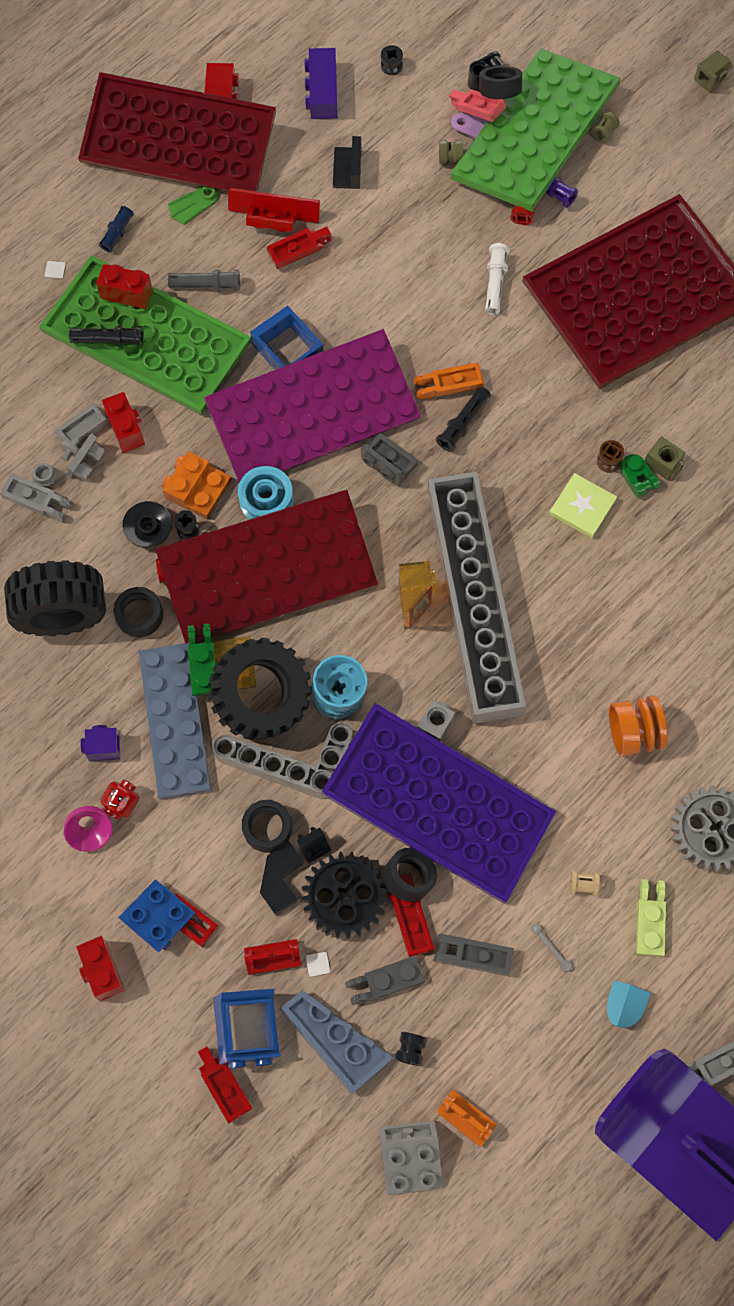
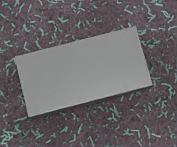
[55,403,109,445]

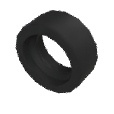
[479,66,522,99]
[113,587,164,638]
[242,800,292,852]
[383,848,437,902]

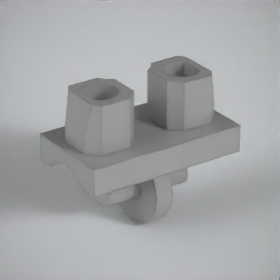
[61,433,105,481]

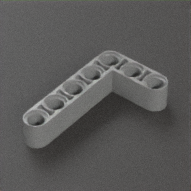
[212,722,353,799]

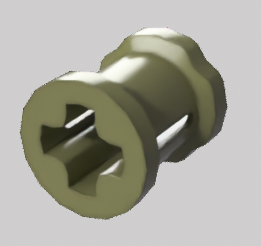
[591,112,620,144]

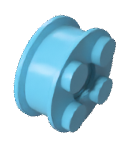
[238,466,294,520]

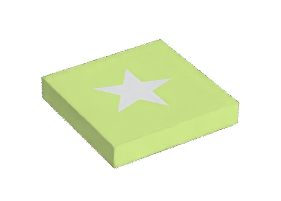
[549,473,617,538]

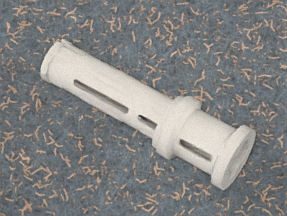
[485,243,510,315]

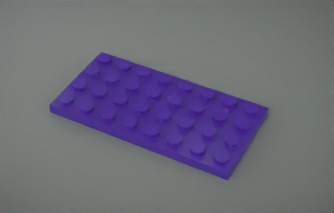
[321,703,556,904]

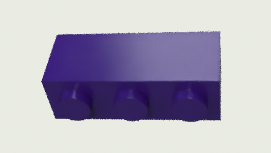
[304,48,338,119]

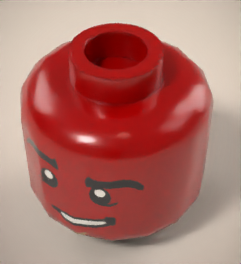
[100,779,140,820]

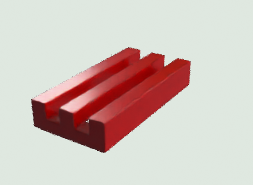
[175,893,219,948]

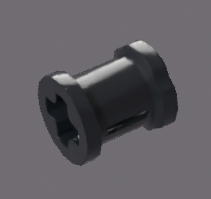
[174,510,199,540]

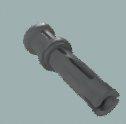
[168,269,240,291]

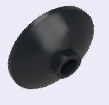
[122,501,172,548]

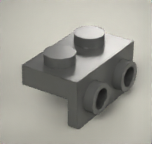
[361,433,418,485]

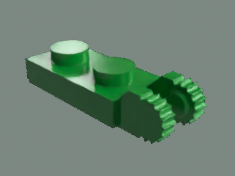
[188,624,215,696]

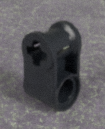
[467,51,509,92]

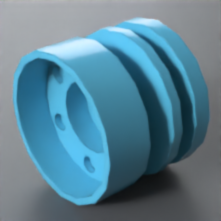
[311,655,368,719]

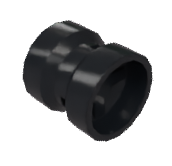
[395,1032,428,1066]

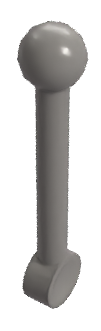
[532,924,572,972]

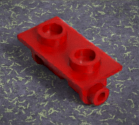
[244,939,301,975]

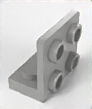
[379,1120,443,1195]

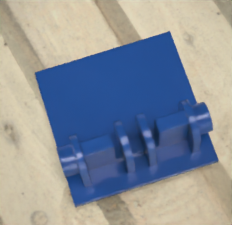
[118,879,195,953]

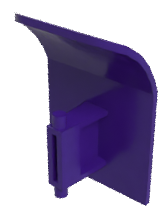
[595,1048,734,1242]

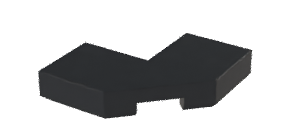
[260,841,304,916]

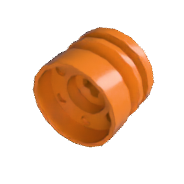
[609,695,668,757]

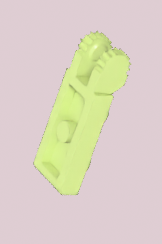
[636,879,666,957]

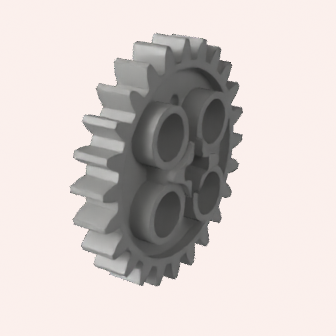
[670,785,734,872]

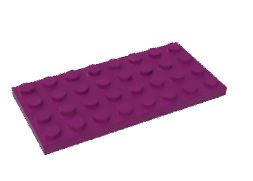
[204,329,421,483]

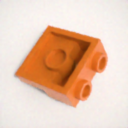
[162,451,232,520]

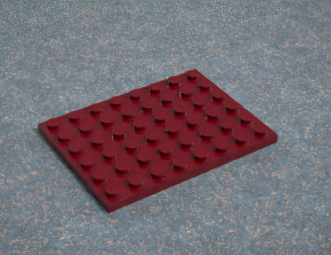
[522,194,734,389]

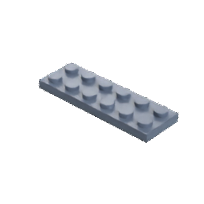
[139,643,211,800]

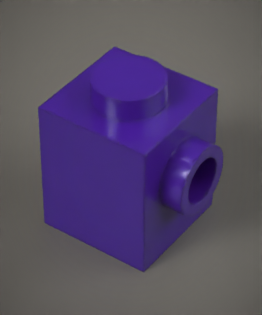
[81,725,120,762]

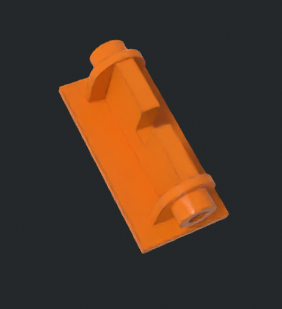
[436,1089,497,1148]

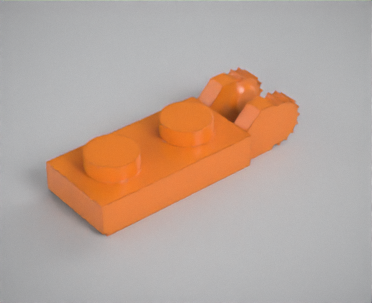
[413,362,484,400]

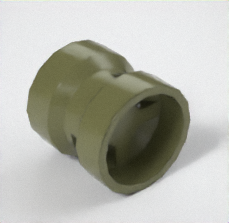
[439,140,463,164]

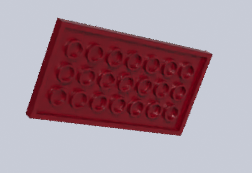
[78,72,277,193]
[155,489,378,644]

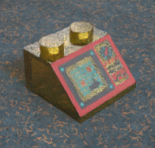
[399,561,437,629]

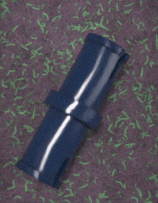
[98,206,134,253]

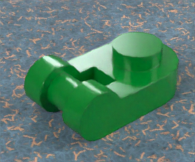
[620,454,660,498]

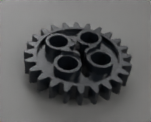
[301,852,388,940]

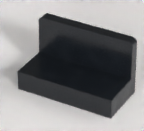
[333,136,362,189]

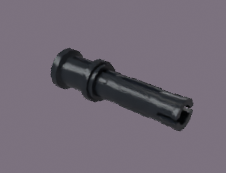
[69,325,144,348]
[436,386,491,452]

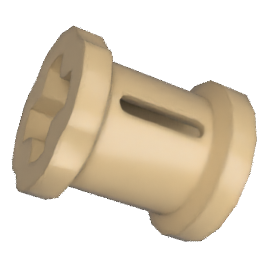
[570,870,600,896]

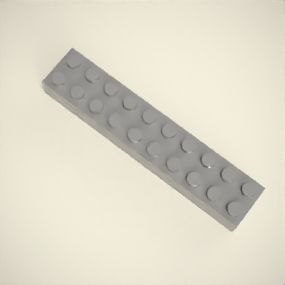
[427,472,526,724]

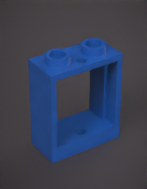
[250,305,324,370]

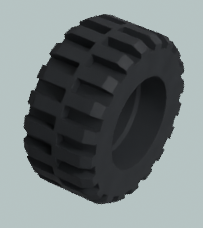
[4,560,106,637]
[208,638,312,740]

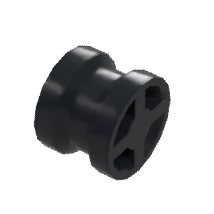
[381,45,403,75]

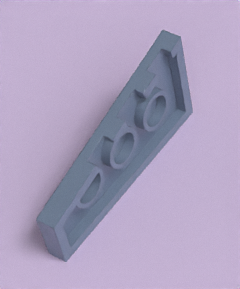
[281,990,394,1095]

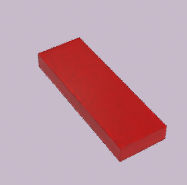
[387,873,435,958]

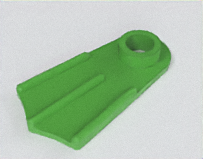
[168,187,219,225]

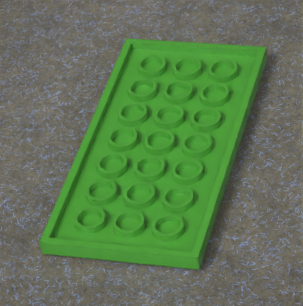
[451,48,620,212]
[39,255,252,415]

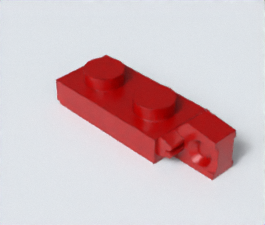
[266,226,332,269]
[198,1046,253,1124]

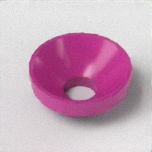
[63,806,113,852]

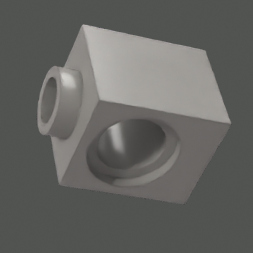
[417,700,455,742]

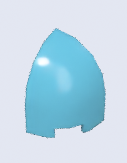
[607,980,651,1028]

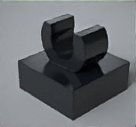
[297,827,331,863]

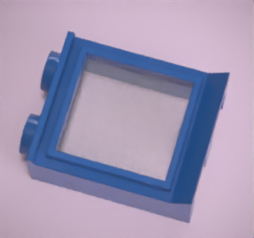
[213,988,281,1069]

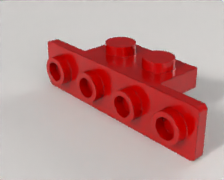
[228,188,320,232]

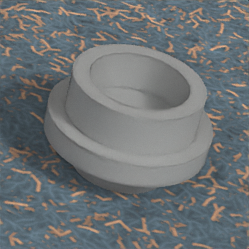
[32,463,57,487]

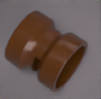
[597,440,624,473]

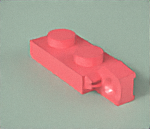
[449,89,507,122]

